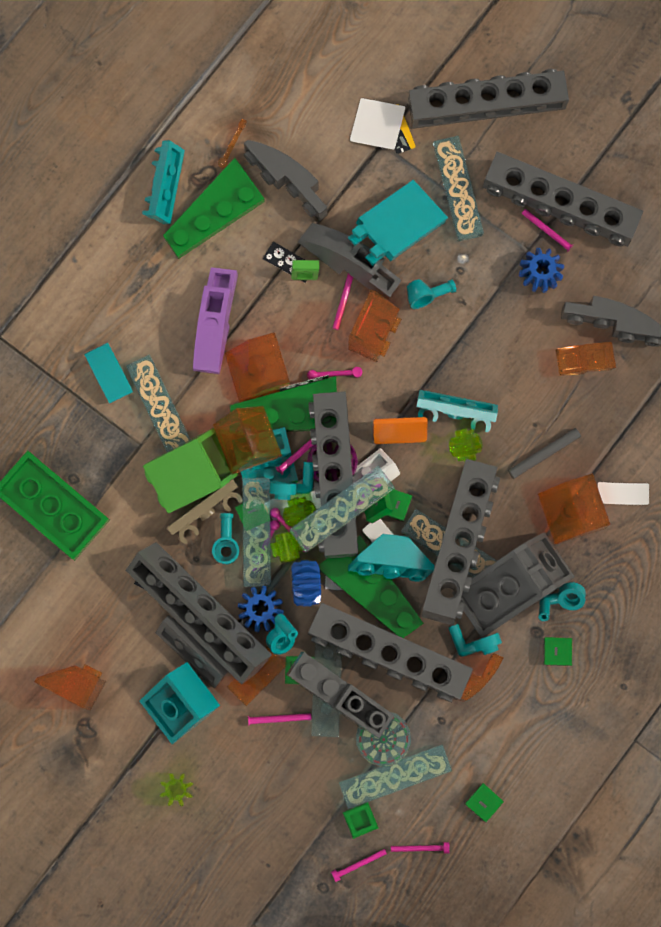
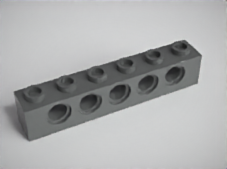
[408,69,569,129]
[483,152,644,247]
[309,391,359,559]
[422,459,500,626]
[125,542,272,684]
[308,603,473,703]

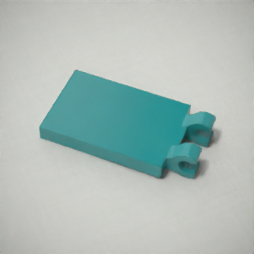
[348,179,448,265]

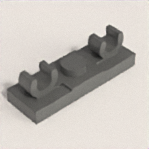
[155,615,228,689]

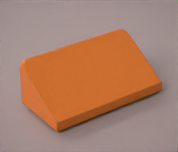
[373,417,428,444]

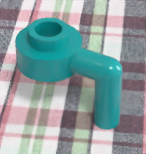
[269,461,314,500]
[538,582,586,622]
[266,614,298,655]
[448,624,502,657]

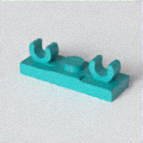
[142,140,185,224]
[416,390,498,432]

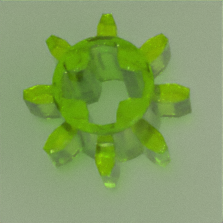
[449,428,483,462]
[283,496,316,531]
[270,531,304,563]
[160,773,194,806]

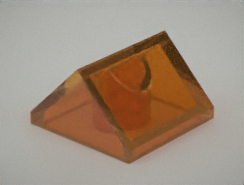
[213,406,282,475]

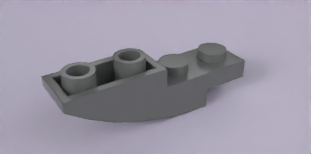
[244,140,328,222]
[298,223,402,302]
[561,296,661,347]
[286,652,394,738]

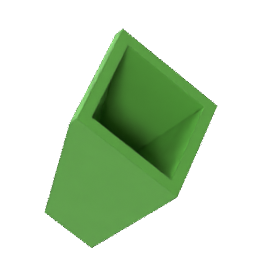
[143,428,239,514]

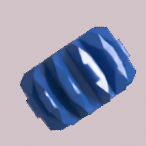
[519,248,564,293]
[291,560,321,607]
[238,586,284,633]

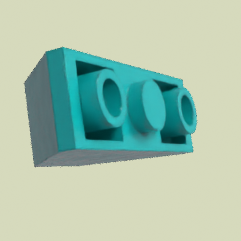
[348,534,435,582]

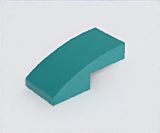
[84,342,133,404]

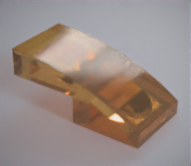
[556,342,616,376]
[227,646,286,706]
[460,653,504,702]

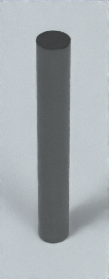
[508,428,581,479]

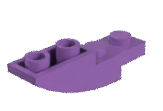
[193,268,238,374]

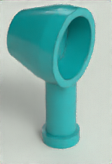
[407,279,457,309]
[212,513,239,565]

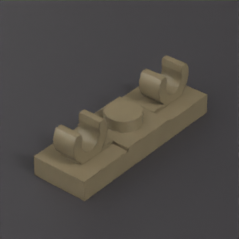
[166,479,243,544]

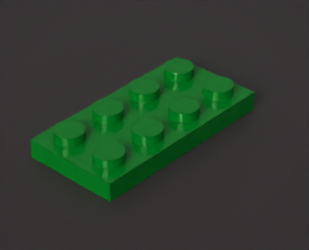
[0,450,110,561]

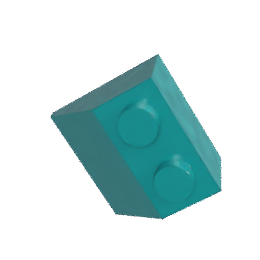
[139,662,220,744]

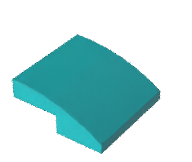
[233,427,298,495]

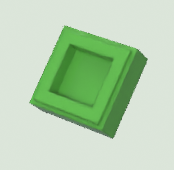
[291,260,319,280]

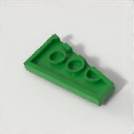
[163,158,265,259]
[230,376,337,433]
[319,536,424,638]

